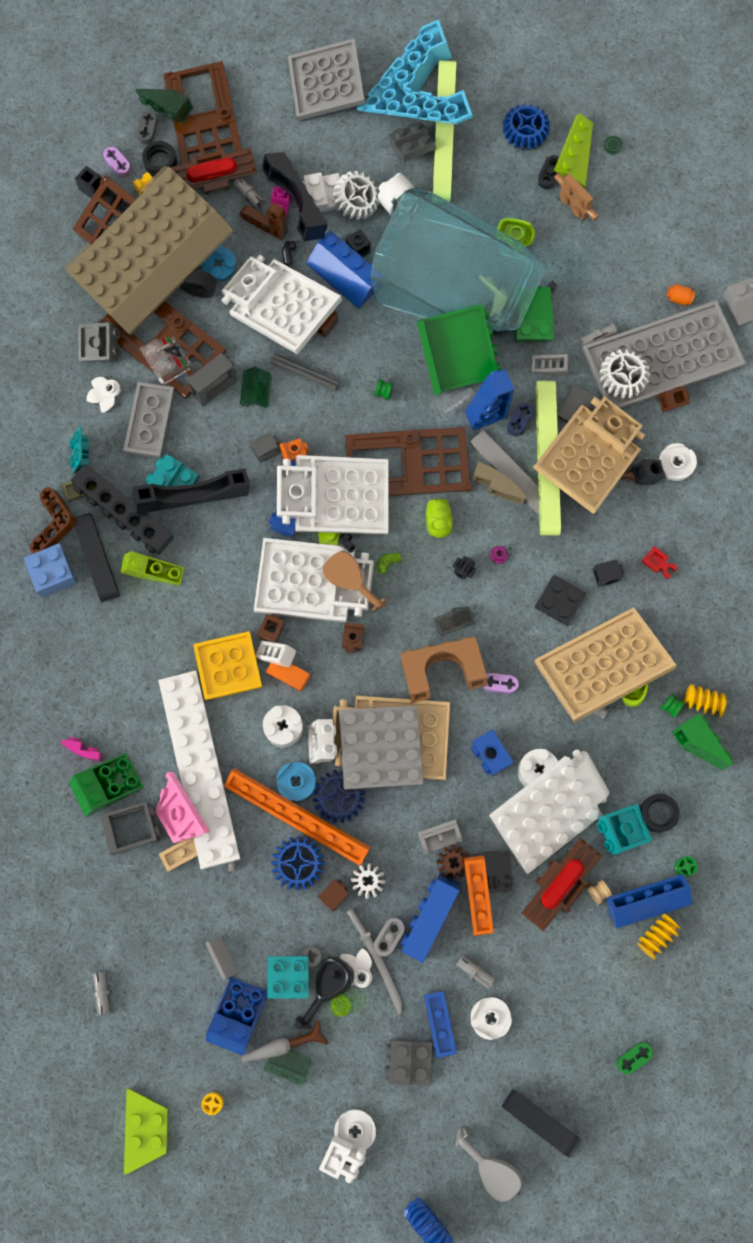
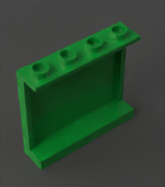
[416,304,501,395]

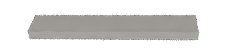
[469,430,539,515]

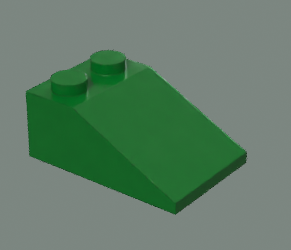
[514,287,554,343]

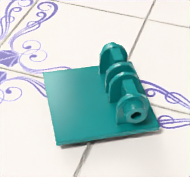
[69,425,89,473]
[267,956,309,998]

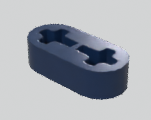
[507,403,533,437]

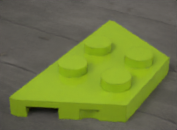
[124,1089,168,1174]

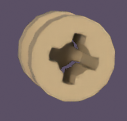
[588,880,612,905]

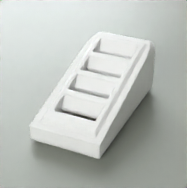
[255,640,296,668]

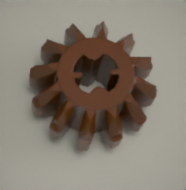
[436,844,469,879]

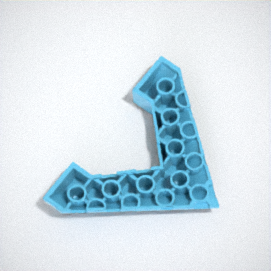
[357,19,473,125]

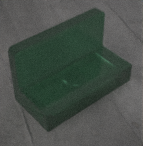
[240,366,272,408]
[264,1051,312,1085]

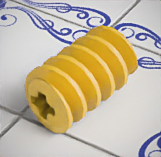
[683,684,727,718]
[637,914,680,960]

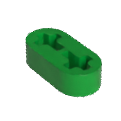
[616,1042,653,1074]

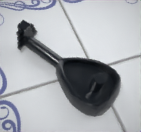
[294,957,355,1030]

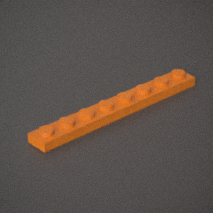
[224,768,371,866]

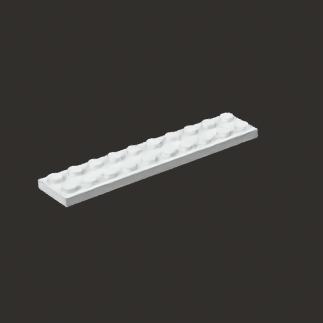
[158,671,241,870]

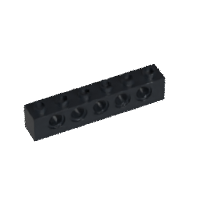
[70,464,174,555]

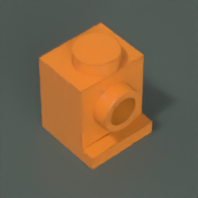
[279,438,309,462]

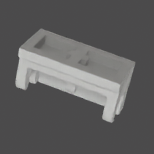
[417,819,462,854]

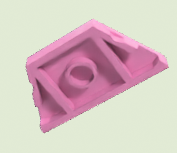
[155,772,209,843]

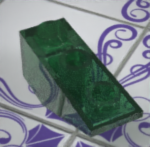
[136,89,193,124]

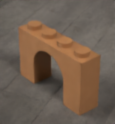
[400,637,487,703]

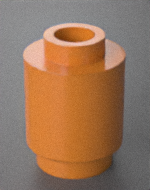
[666,283,695,306]

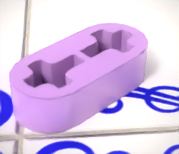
[103,147,131,177]
[483,673,518,694]

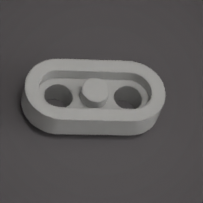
[373,918,404,957]

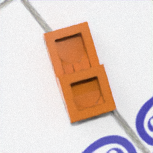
[266,663,311,692]

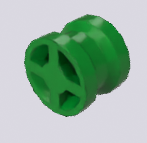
[374,379,394,400]
[661,694,685,718]
[674,856,697,877]

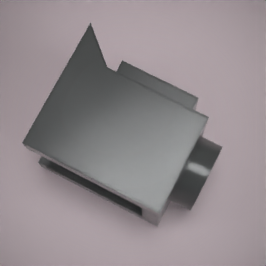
[248,434,280,463]

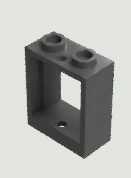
[186,353,237,407]
[100,802,161,855]

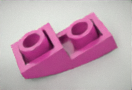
[271,186,291,220]
[61,737,103,762]

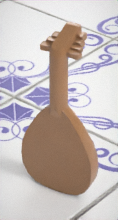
[323,551,387,611]

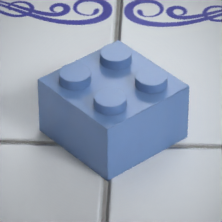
[23,544,77,597]

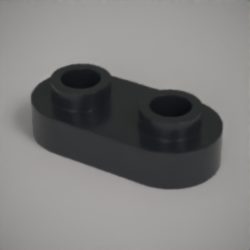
[538,155,559,189]

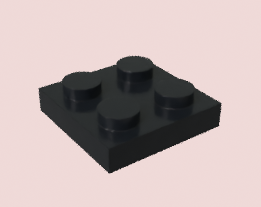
[534,574,587,626]

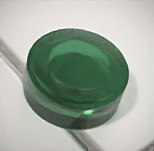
[604,136,622,155]

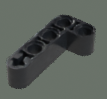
[501,1089,582,1158]

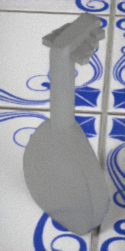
[455,1127,522,1202]

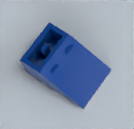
[205,977,267,1055]

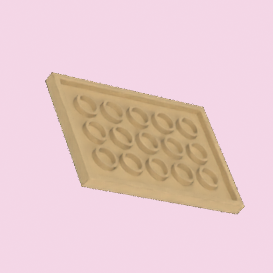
[534,607,676,723]

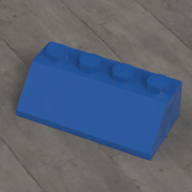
[306,230,383,309]

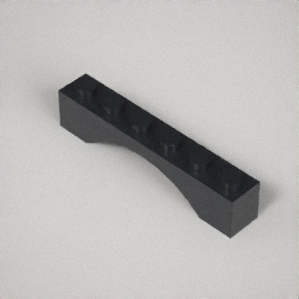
[262,152,328,241]
[75,166,131,215]
[133,468,250,514]

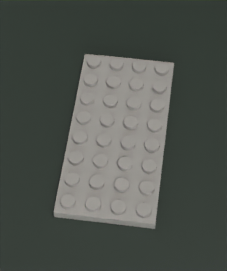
[582,300,746,409]

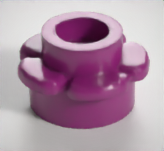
[490,546,509,564]

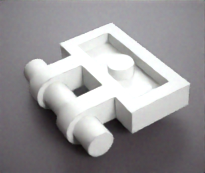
[319,1135,366,1183]

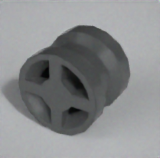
[301,946,322,967]

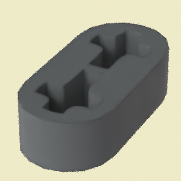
[137,111,157,145]

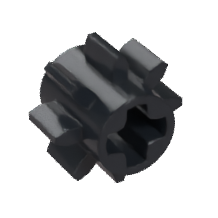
[452,556,476,580]

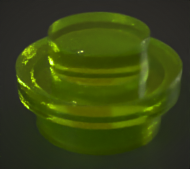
[330,995,351,1017]

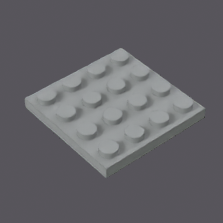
[288,38,366,121]
[338,706,423,790]

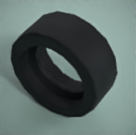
[142,141,177,176]
[180,269,217,298]
[640,794,680,833]

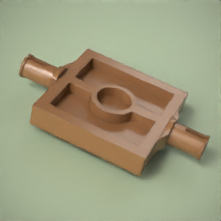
[554,173,599,221]

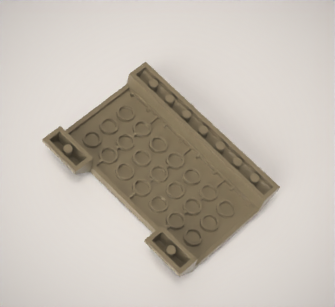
[63,166,234,335]

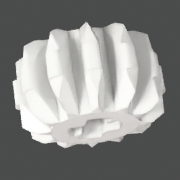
[351,864,385,899]

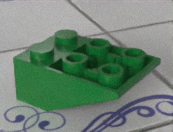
[672,713,734,770]
[68,753,144,817]

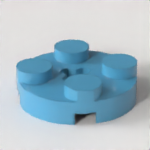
[201,245,237,282]
[277,762,316,802]

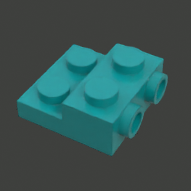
[146,454,200,486]
[597,803,652,856]

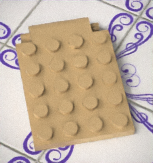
[533,396,645,514]
[333,696,450,781]

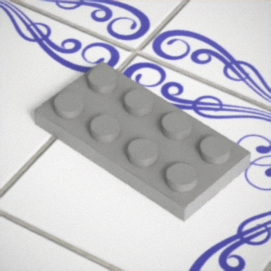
[123,382,175,458]

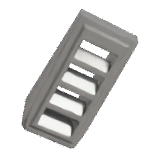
[531,354,570,376]

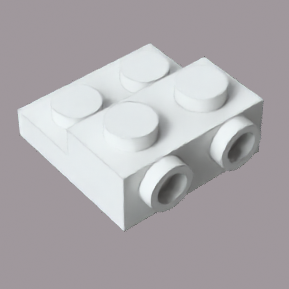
[302,172,340,212]
[308,719,337,765]

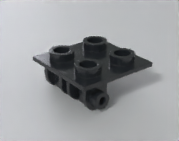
[469,851,513,893]

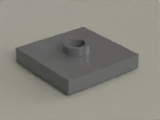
[557,385,602,423]

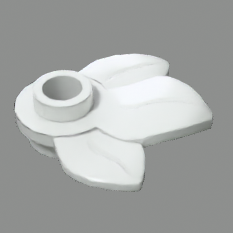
[87,377,121,413]
[340,949,372,988]

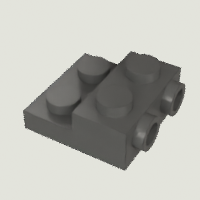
[389,122,436,162]
[78,322,121,362]
[385,1040,432,1086]

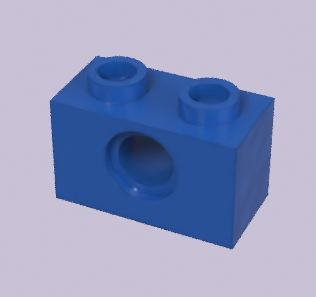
[471,729,514,777]

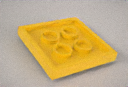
[193,631,262,701]

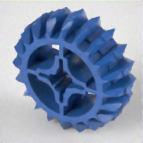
[503,102,550,151]
[271,836,325,891]
[404,1198,453,1243]

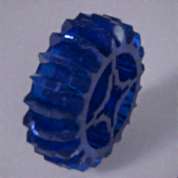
[313,770,366,824]

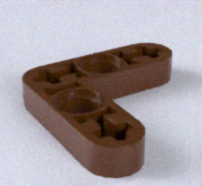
[239,203,288,240]
[30,487,76,554]

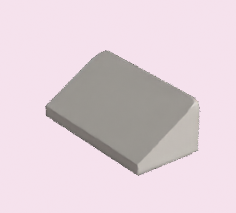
[206,936,238,980]

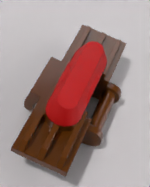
[171,148,257,195]
[522,837,603,932]

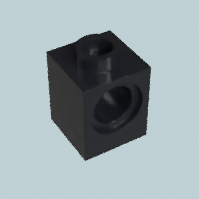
[346,229,371,257]
[632,459,665,485]
[593,559,624,587]

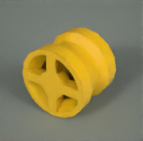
[202,1092,224,1115]

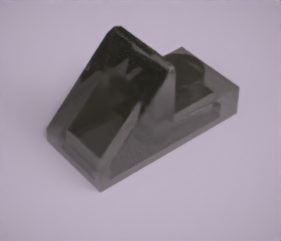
[433,606,476,637]

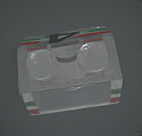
[140,336,193,385]

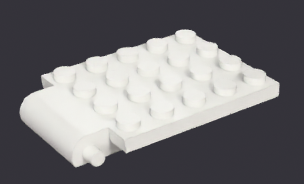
[221,255,342,354]
[277,455,388,535]
[254,538,374,623]
[489,750,609,874]

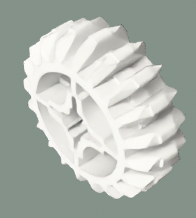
[332,171,380,221]
[599,349,650,399]

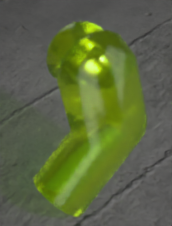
[376,552,401,573]

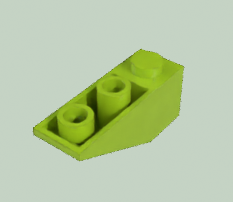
[120,551,184,586]

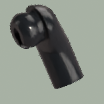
[282,241,296,266]
[338,533,356,553]

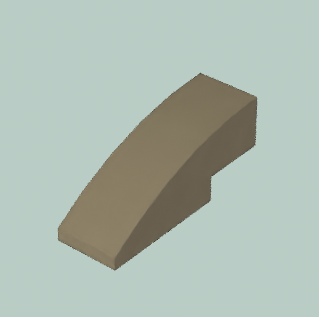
[472,461,526,505]

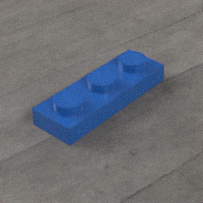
[424,991,457,1058]

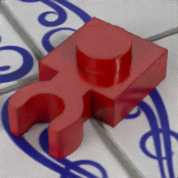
[641,546,678,579]

